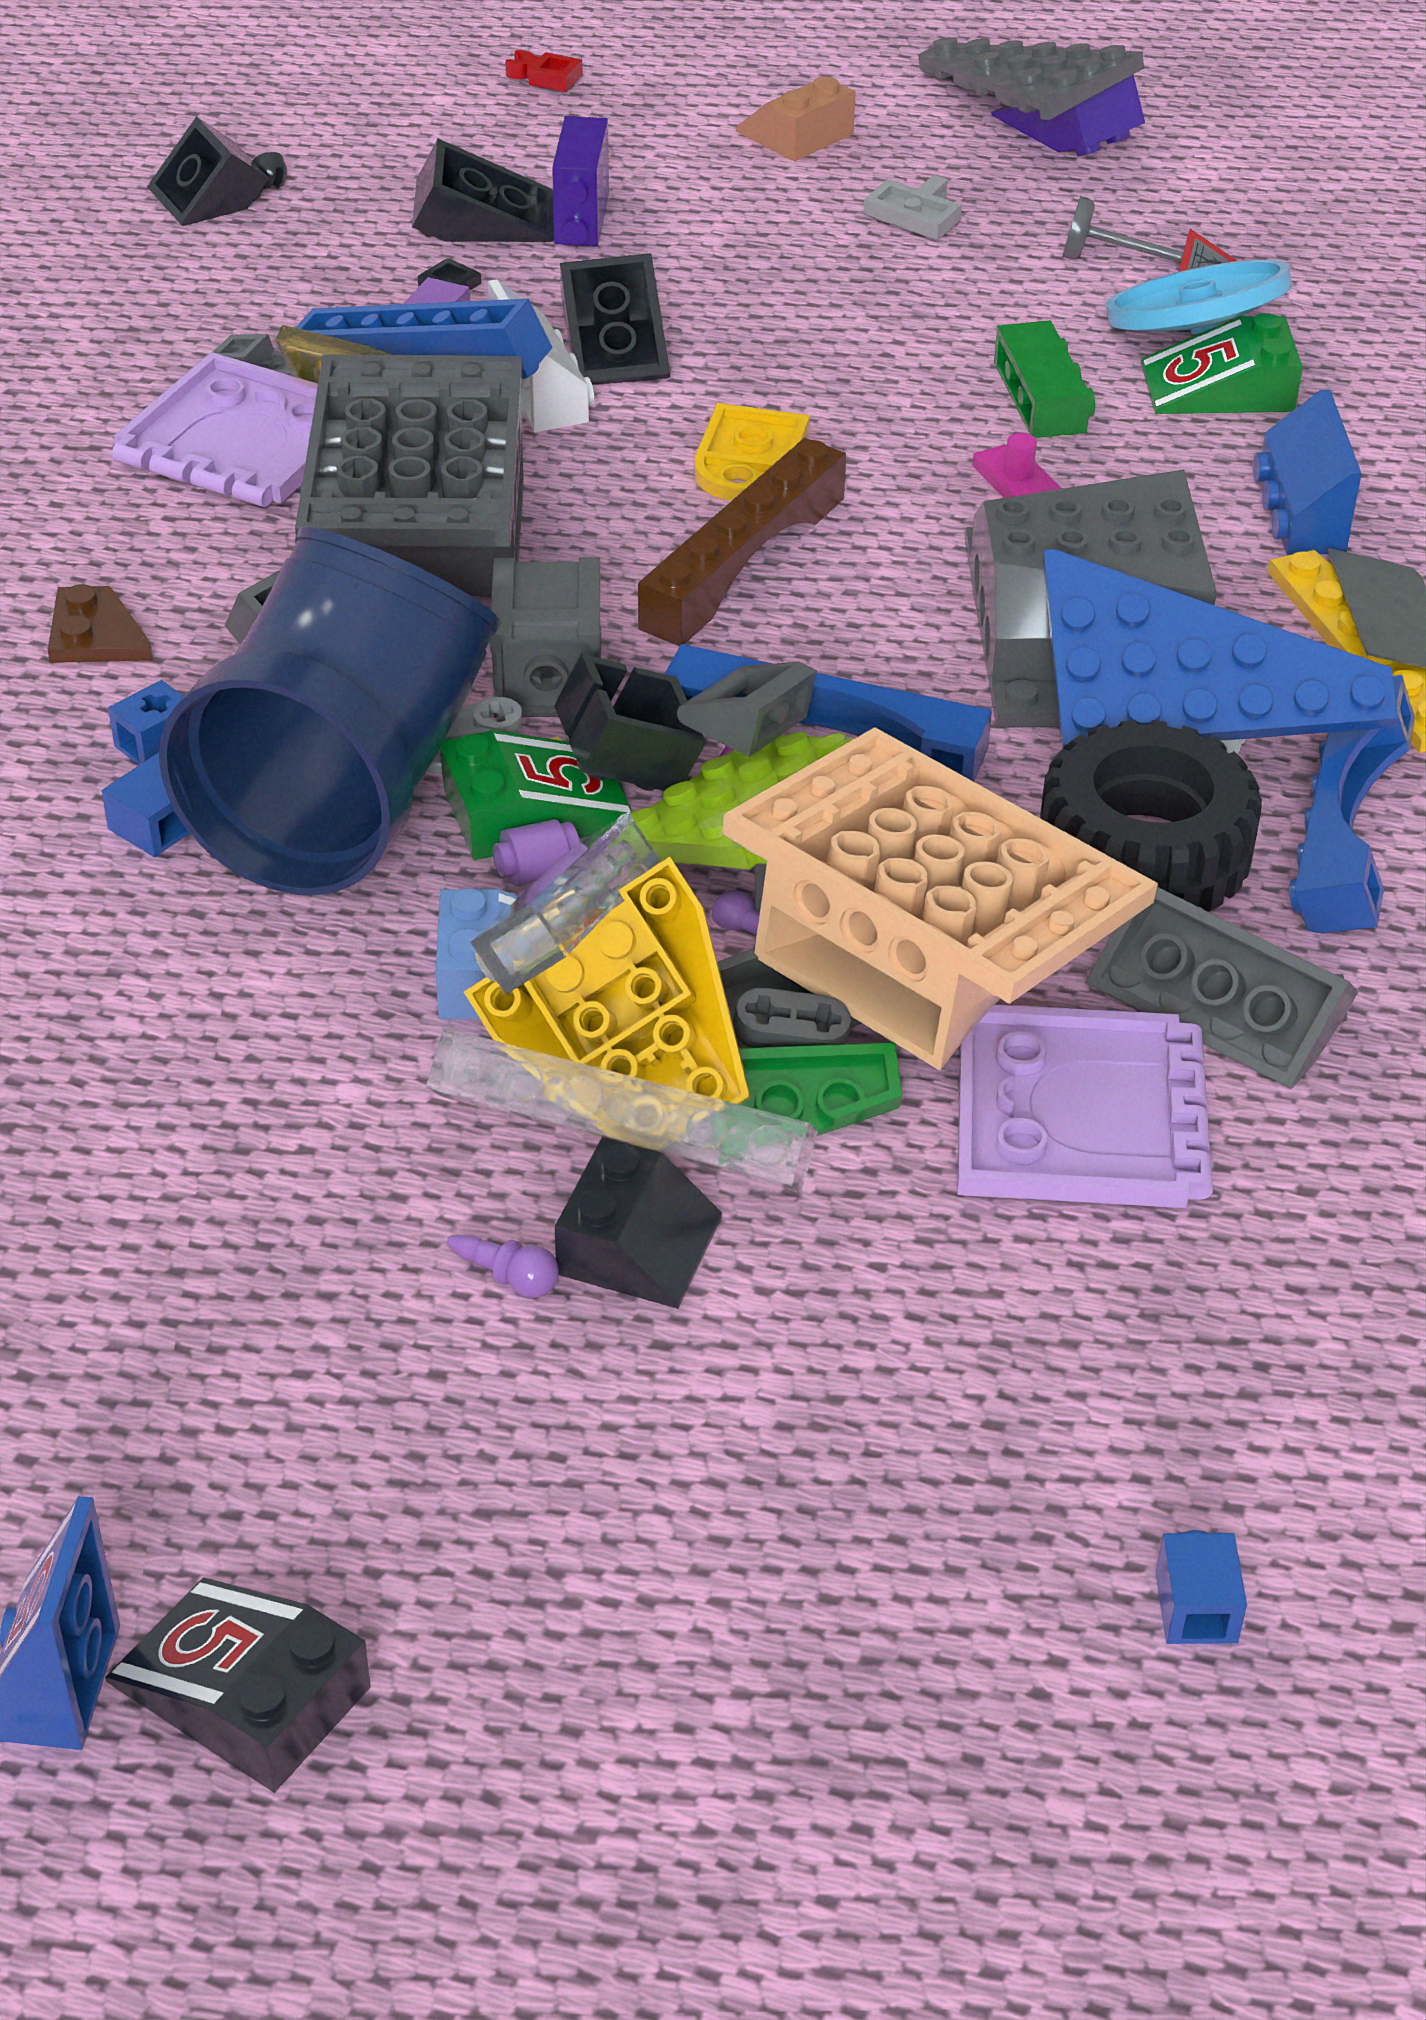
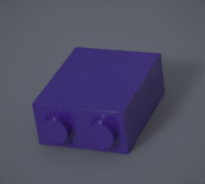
[552,116,609,246]

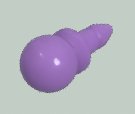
[447,1235,559,1298]

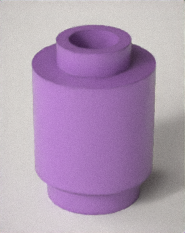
[493,819,582,886]

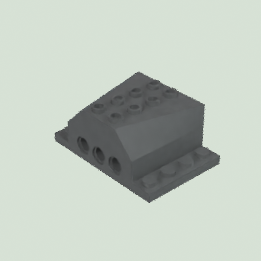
[295,354,524,598]
[965,469,1217,728]

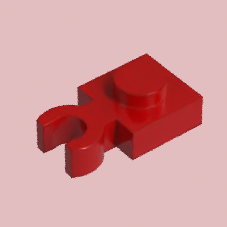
[505,50,583,92]

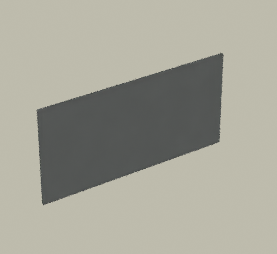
[1327,548,1426,668]

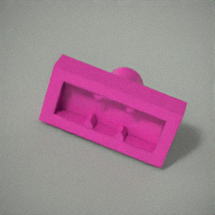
[972,433,1062,498]

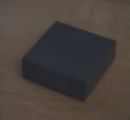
[418,258,482,290]

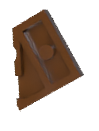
[48,584,153,663]

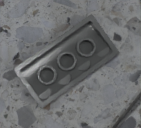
[1085,887,1359,1089]

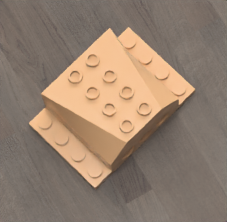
[722,727,1158,1071]

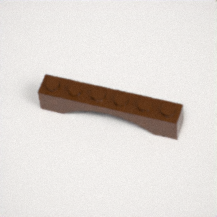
[638,437,846,647]

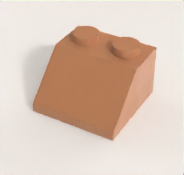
[736,76,856,162]

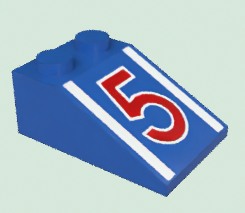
[0,1496,120,1750]

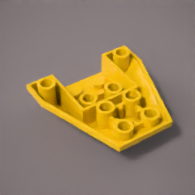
[464,857,751,1154]

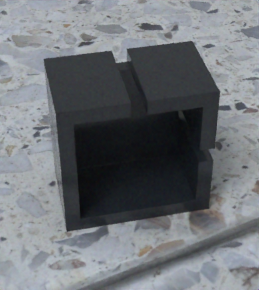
[554,653,707,791]

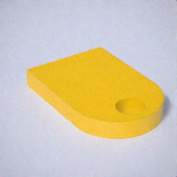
[694,403,810,501]

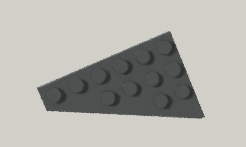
[918,37,1144,120]

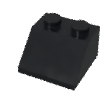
[147,116,269,226]
[555,1136,722,1309]

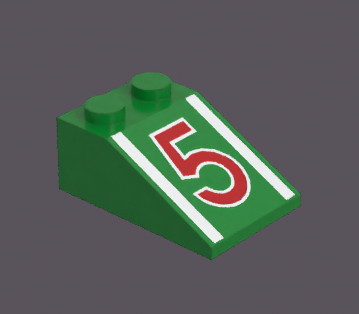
[1141,313,1303,414]
[439,730,632,860]

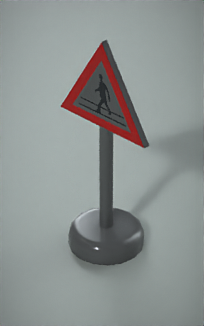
[1063,196,1237,272]

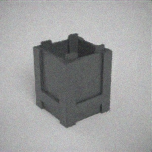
[490,557,602,717]

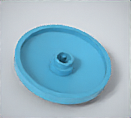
[1106,260,1292,334]

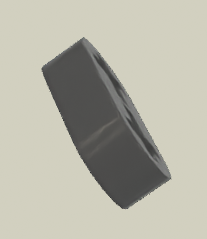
[733,988,851,1048]

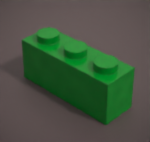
[994,320,1095,438]

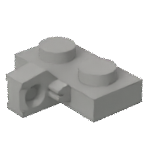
[864,175,961,240]

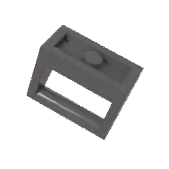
[677,661,817,757]

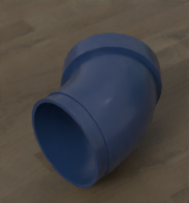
[159,527,501,895]

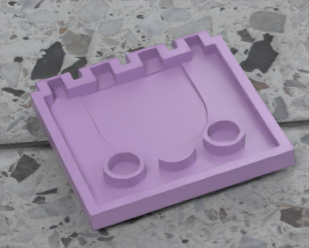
[112,352,318,507]
[957,1004,1213,1208]

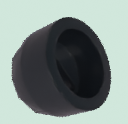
[252,152,288,189]

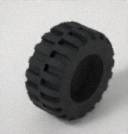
[1040,720,1262,912]

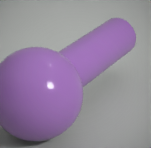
[712,890,760,936]

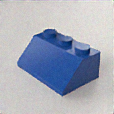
[1253,390,1362,555]

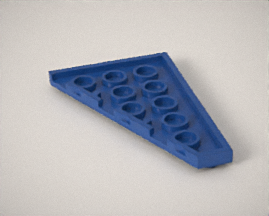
[1043,549,1398,749]

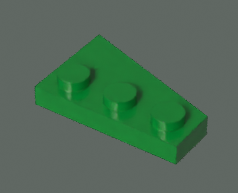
[717,1043,903,1167]

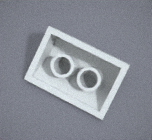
[488,279,594,433]

